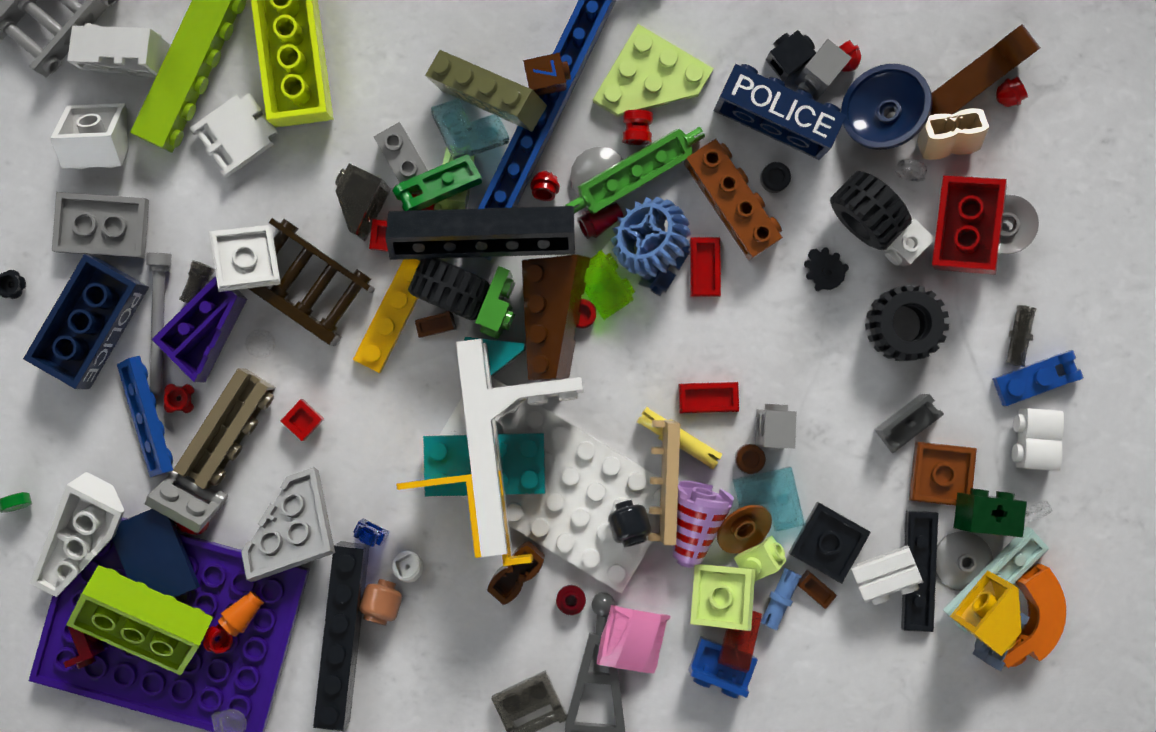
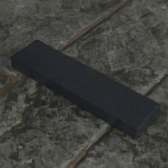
[901,510,938,632]

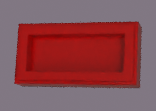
[690,237,721,297]
[678,382,739,413]

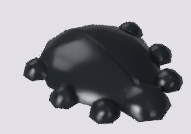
[804,247,849,291]

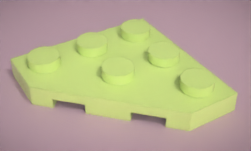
[593,24,714,117]

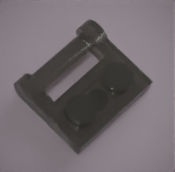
[491,670,567,732]

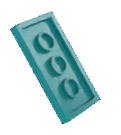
[423,433,546,497]

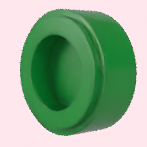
[0,492,32,513]

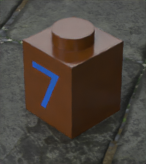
[523,52,571,96]

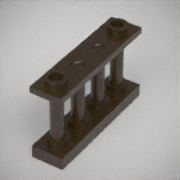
[247,218,375,346]

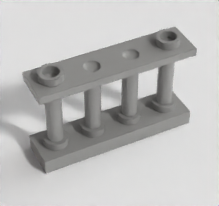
[0,0,117,78]

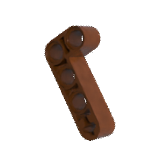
[930,24,1041,116]

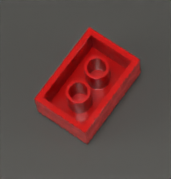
[932,175,1007,275]

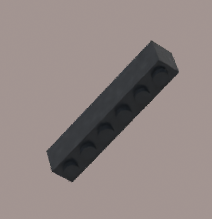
[385,206,575,260]
[313,541,370,731]

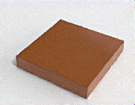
[909,441,977,506]

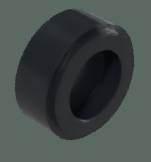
[760,162,791,193]

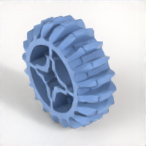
[611,197,691,277]

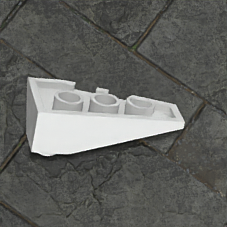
[30,472,125,597]

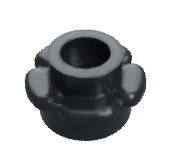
[0,270,26,299]

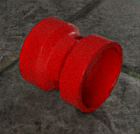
[622,110,653,146]

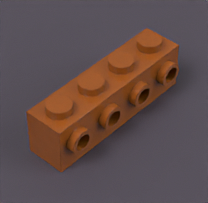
[684,138,783,261]

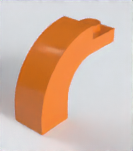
[1003,563,1066,668]

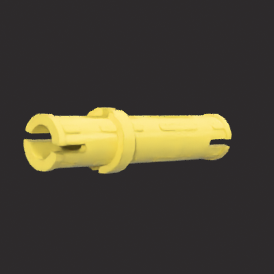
[637,406,722,469]

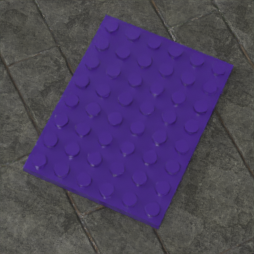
[28,517,310,732]

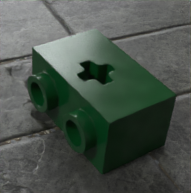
[953,488,1027,537]

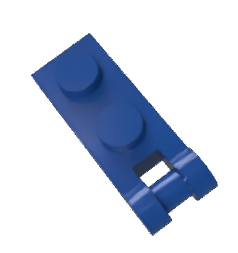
[992,350,1084,406]

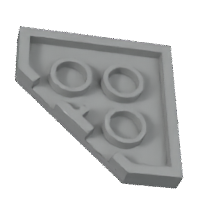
[241,467,335,582]

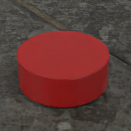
[576,299,596,329]

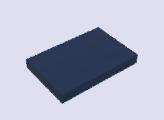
[112,509,200,597]

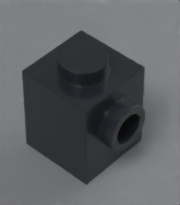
[765,30,816,82]

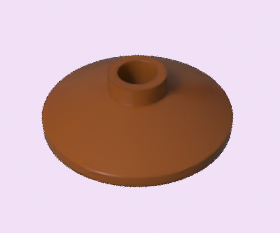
[717,505,772,553]

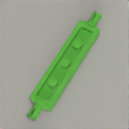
[565,127,705,214]

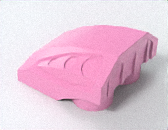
[596,605,670,673]

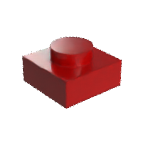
[280,399,324,441]

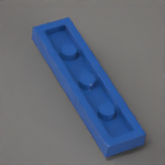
[117,356,173,478]

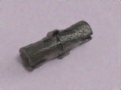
[1005,305,1037,367]

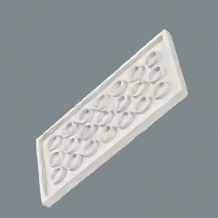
[418,376,661,594]

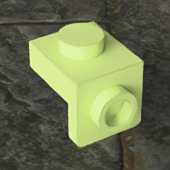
[734,536,786,581]

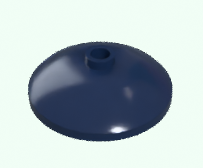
[841,64,932,150]

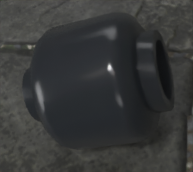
[608,500,651,547]

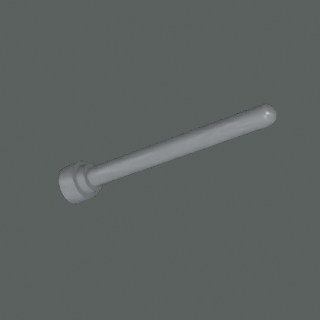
[146,253,172,395]

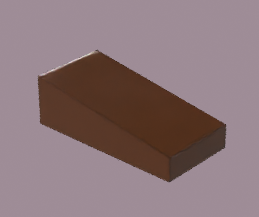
[415,311,456,338]
[798,570,837,609]

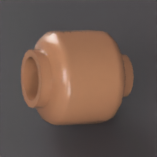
[359,579,403,626]

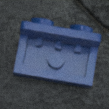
[688,636,758,699]

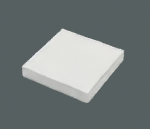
[209,225,280,292]

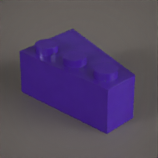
[151,276,247,383]

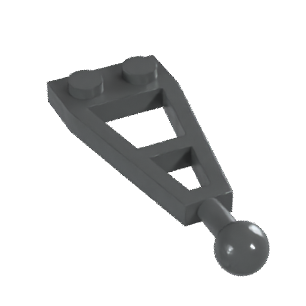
[565,593,625,732]

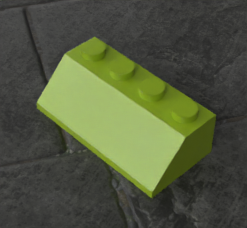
[66,565,213,675]

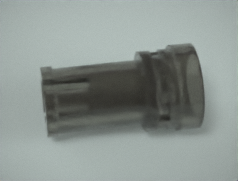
[179,260,215,303]

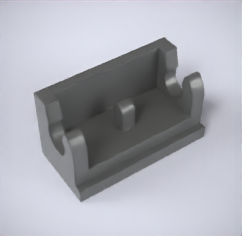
[874,394,944,453]

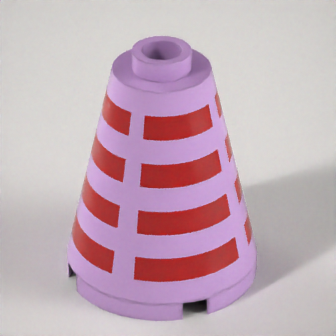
[673,481,734,568]

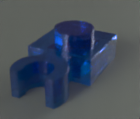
[353,518,390,547]

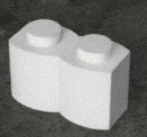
[1012,408,1064,471]

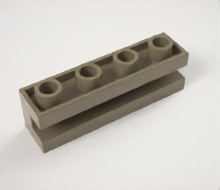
[173,368,276,489]

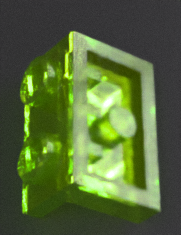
[584,249,635,321]

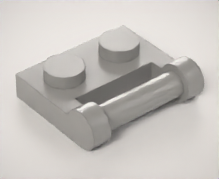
[145,467,228,534]

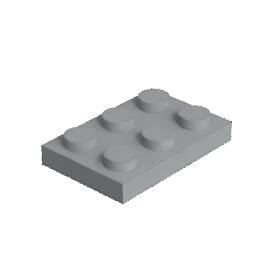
[52,192,149,259]

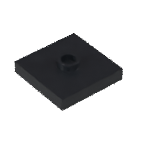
[788,502,871,584]

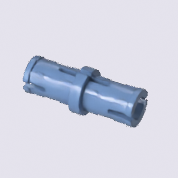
[760,568,802,630]

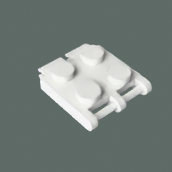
[190,93,278,178]

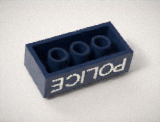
[713,64,847,160]
[23,254,149,389]

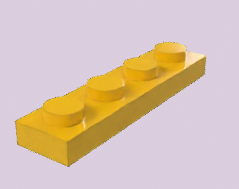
[353,259,420,373]

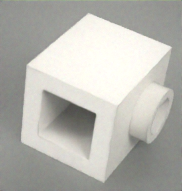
[885,218,935,267]

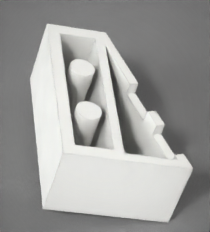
[67,23,171,79]

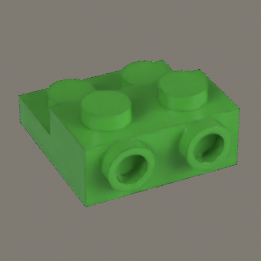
[475,266,515,340]

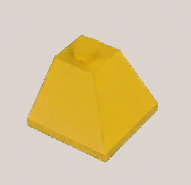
[950,570,1022,656]

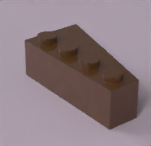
[522,254,590,380]

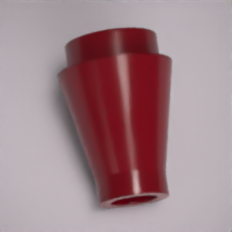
[577,202,623,239]

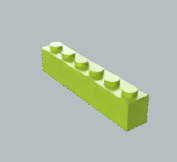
[130,0,246,153]

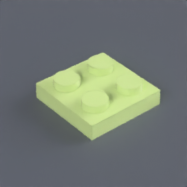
[690,564,755,631]

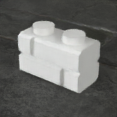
[851,545,923,605]

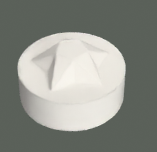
[392,551,424,583]

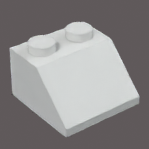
[50,103,128,169]

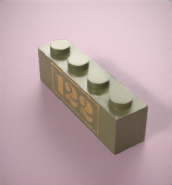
[425,50,547,132]

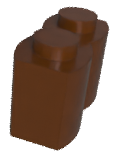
[487,541,545,605]

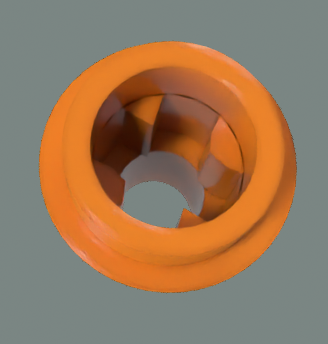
[218,591,264,637]

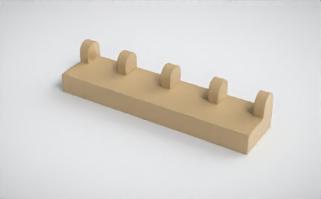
[648,420,680,545]

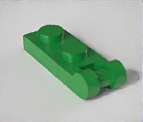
[392,154,482,211]

